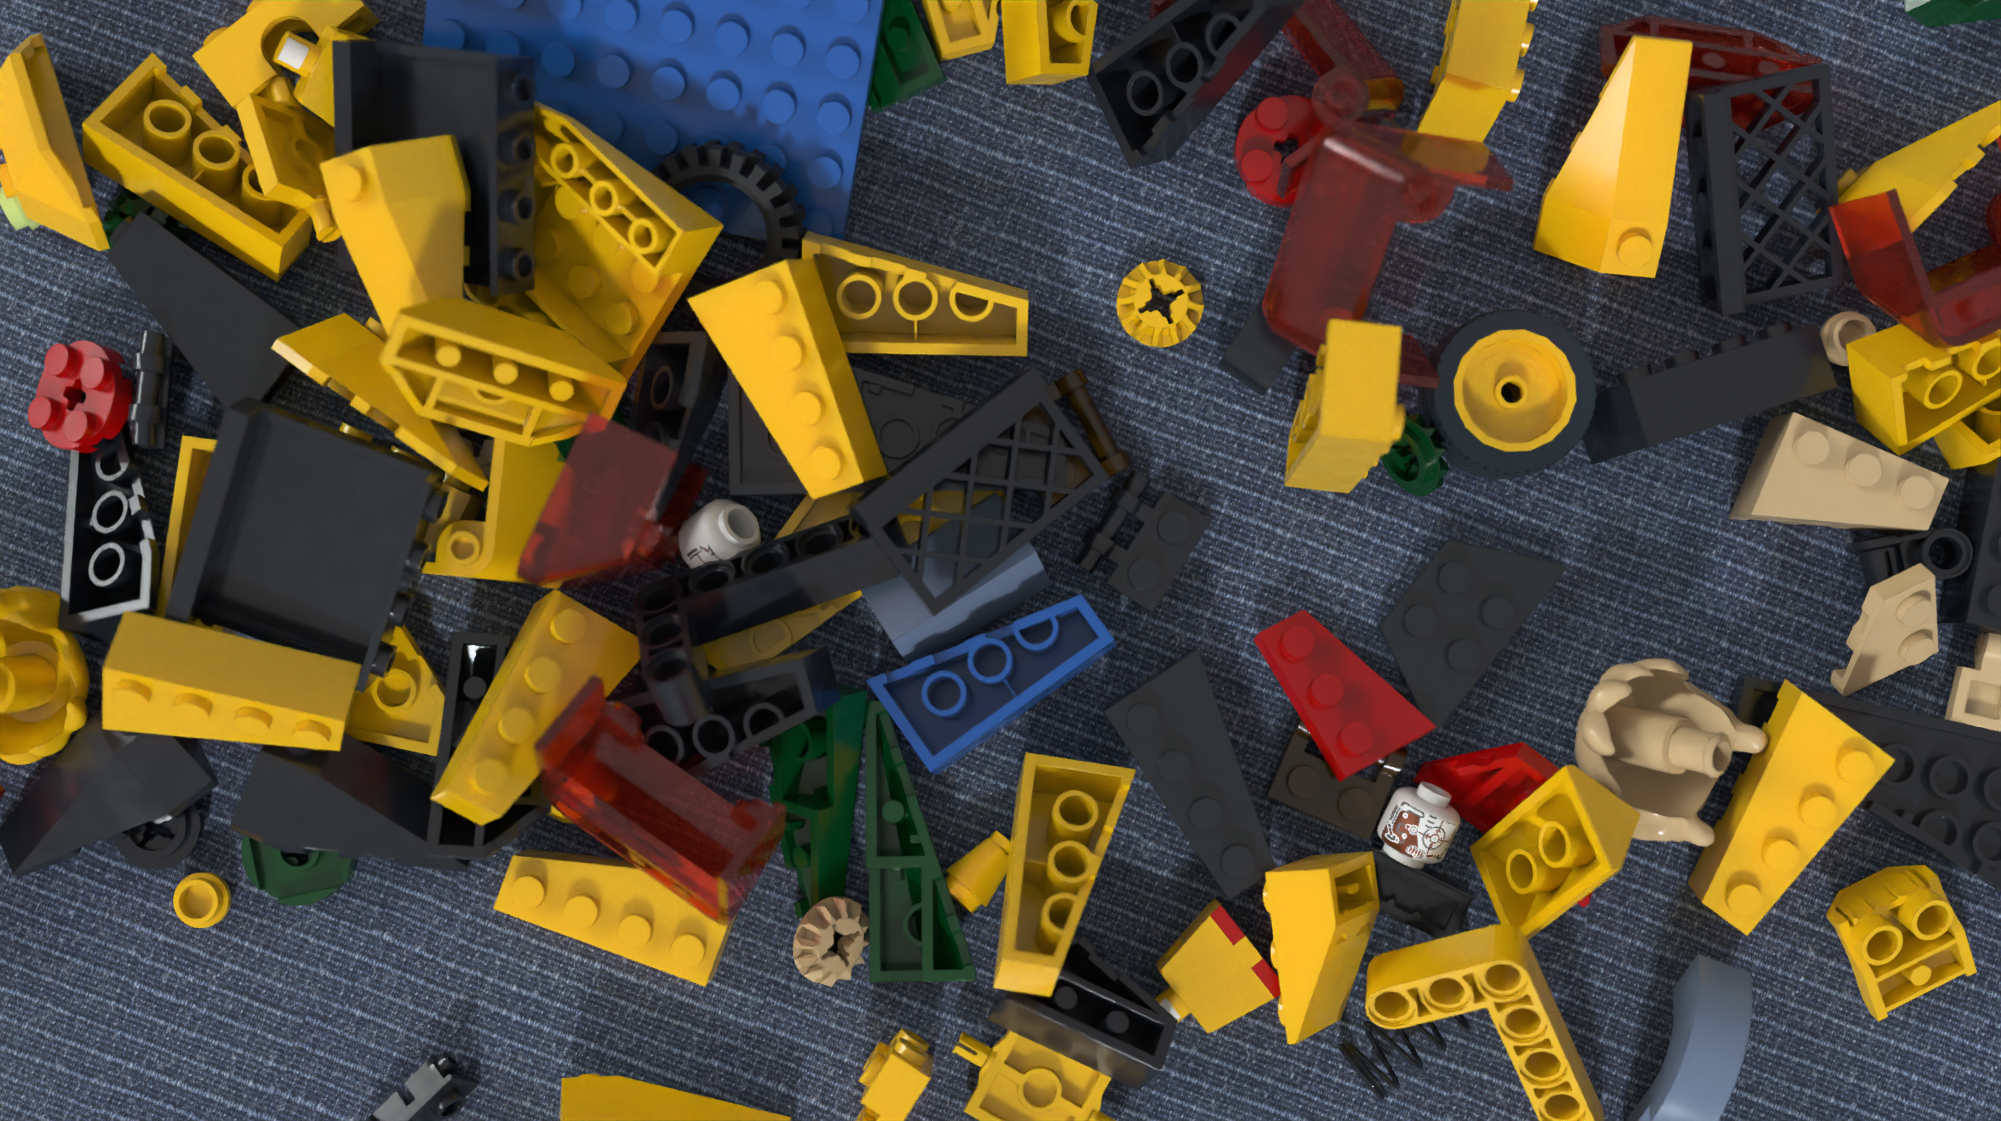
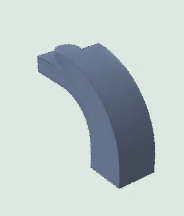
[1625,954,1752,1121]

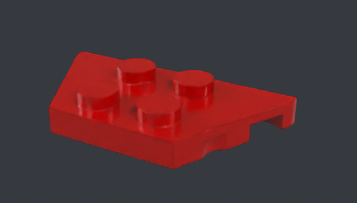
[1413,742,1594,908]

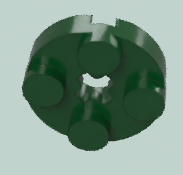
[241,835,357,906]

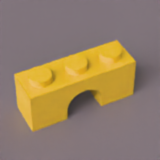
[192,0,380,110]

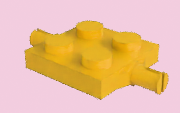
[236,77,341,242]
[952,1030,1116,1121]

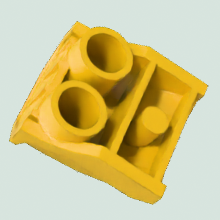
[1826,865,1977,1022]

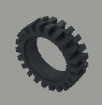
[650,140,808,317]

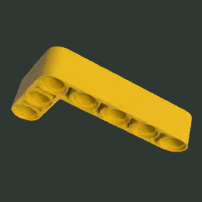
[1365,924,1605,1121]

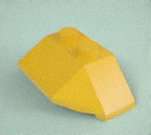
[0,33,110,251]
[380,297,627,447]

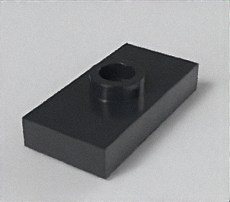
[1368,842,1475,939]

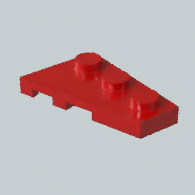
[1253,609,1437,782]

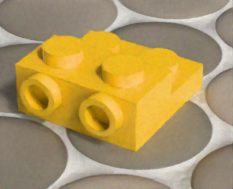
[855,1027,934,1121]

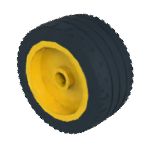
[1418,309,1597,480]

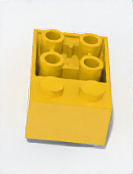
[1263,851,1380,1044]

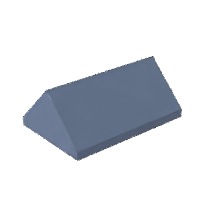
[860,492,1052,665]

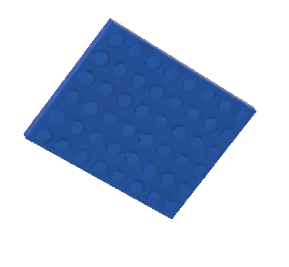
[423,0,885,241]

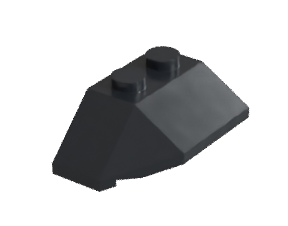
[425,631,558,860]

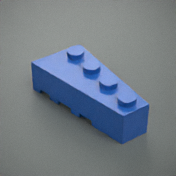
[866,594,1117,775]

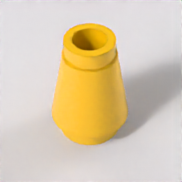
[945,830,1010,915]

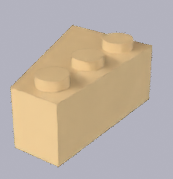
[1728,412,1949,534]

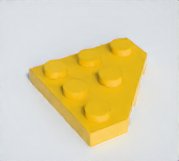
[345,625,446,756]

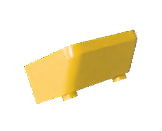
[422,437,577,585]

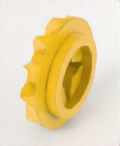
[1116,259,1204,347]

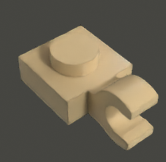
[1945,632,2001,732]

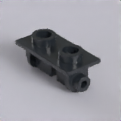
[366,1052,480,1121]

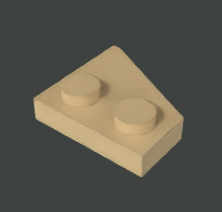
[1830,563,1939,697]

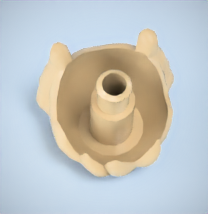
[1575,658,1769,847]

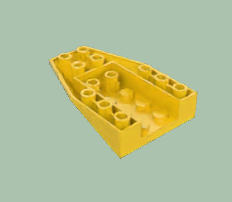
[463,101,724,382]

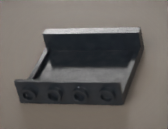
[332,39,536,297]
[163,396,449,693]

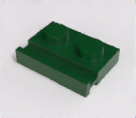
[868,0,948,114]

